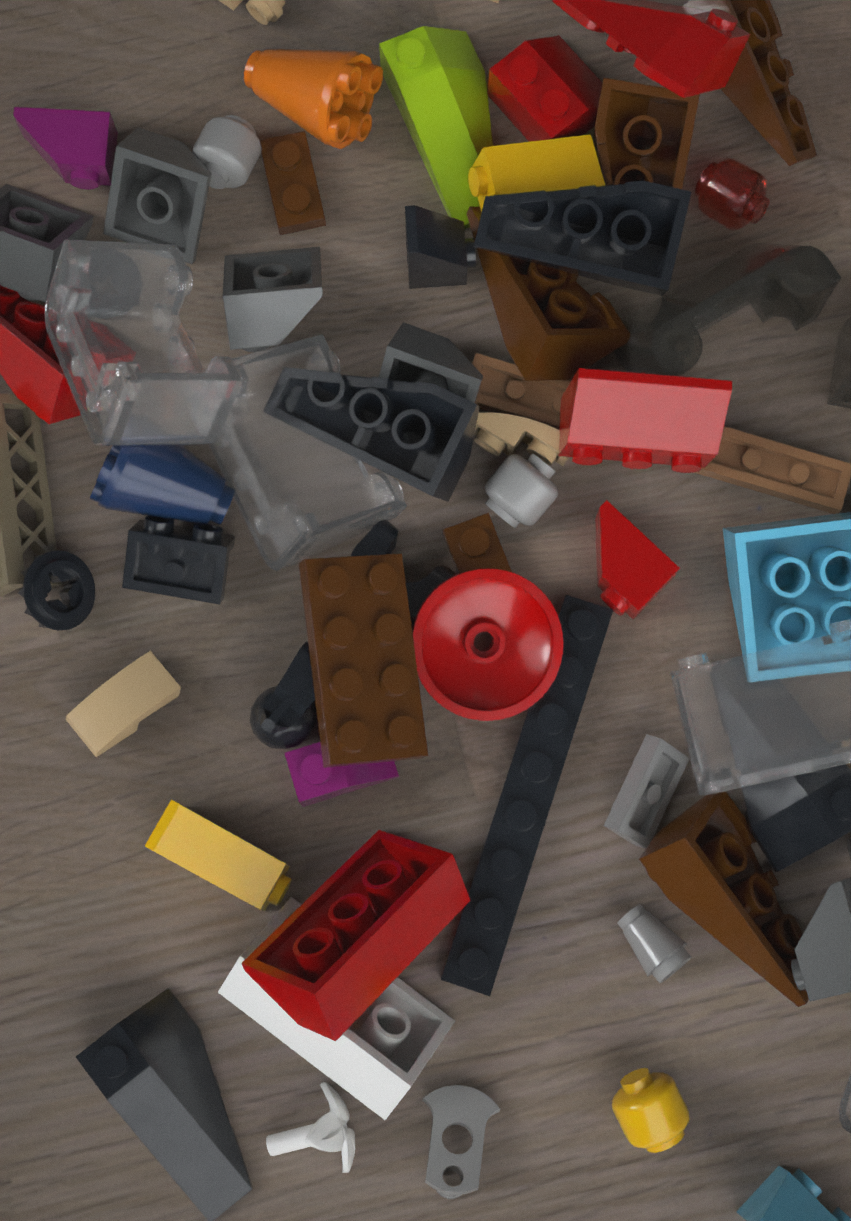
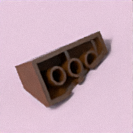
[595,78,700,189]
[467,206,631,381]

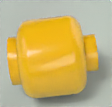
[612,1068,690,1153]

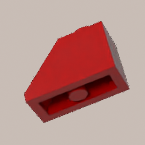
[595,500,680,620]

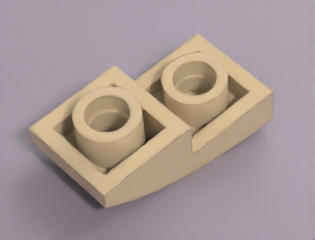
[474,412,569,466]
[66,650,181,757]

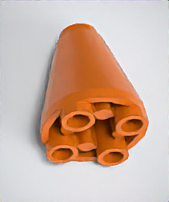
[244,49,383,149]

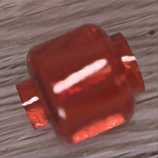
[695,158,770,231]

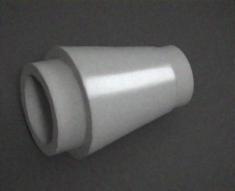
[617,904,692,983]

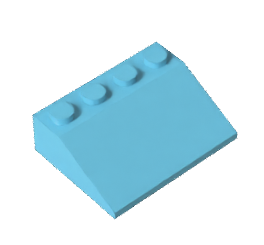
[723,512,851,683]

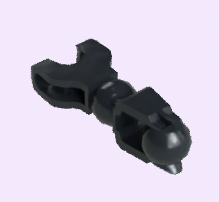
[250,520,456,749]

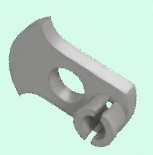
[422,1085,501,1199]

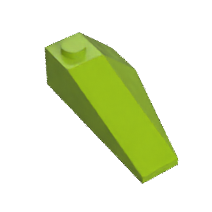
[379,26,493,229]

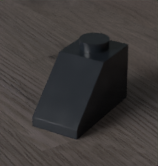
[405,205,476,289]

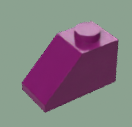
[13,107,118,190]
[284,742,399,807]

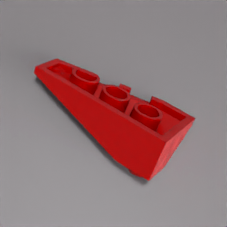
[552,0,750,98]
[0,285,135,424]

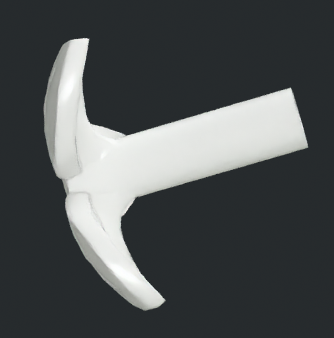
[266,1082,355,1173]

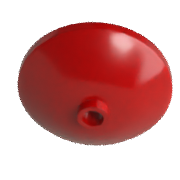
[412,568,564,721]

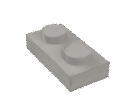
[604,734,690,849]

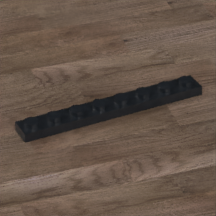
[441,595,613,996]

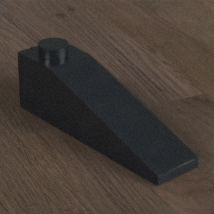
[474,180,692,296]
[263,367,480,502]
[710,655,851,873]
[76,988,253,1221]

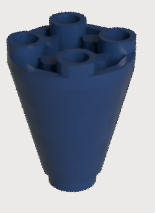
[90,411,236,525]

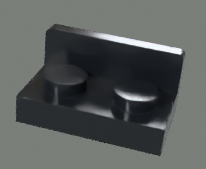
[122,516,235,605]

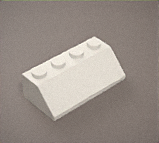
[218,897,455,1120]

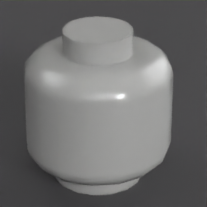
[192,115,262,189]
[485,453,558,528]

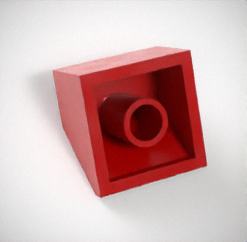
[487,35,602,142]

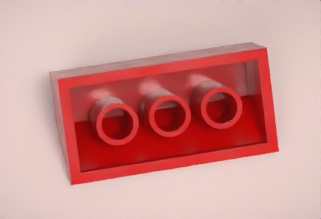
[241,830,470,1041]

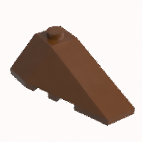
[683,0,817,166]
[639,785,809,1007]

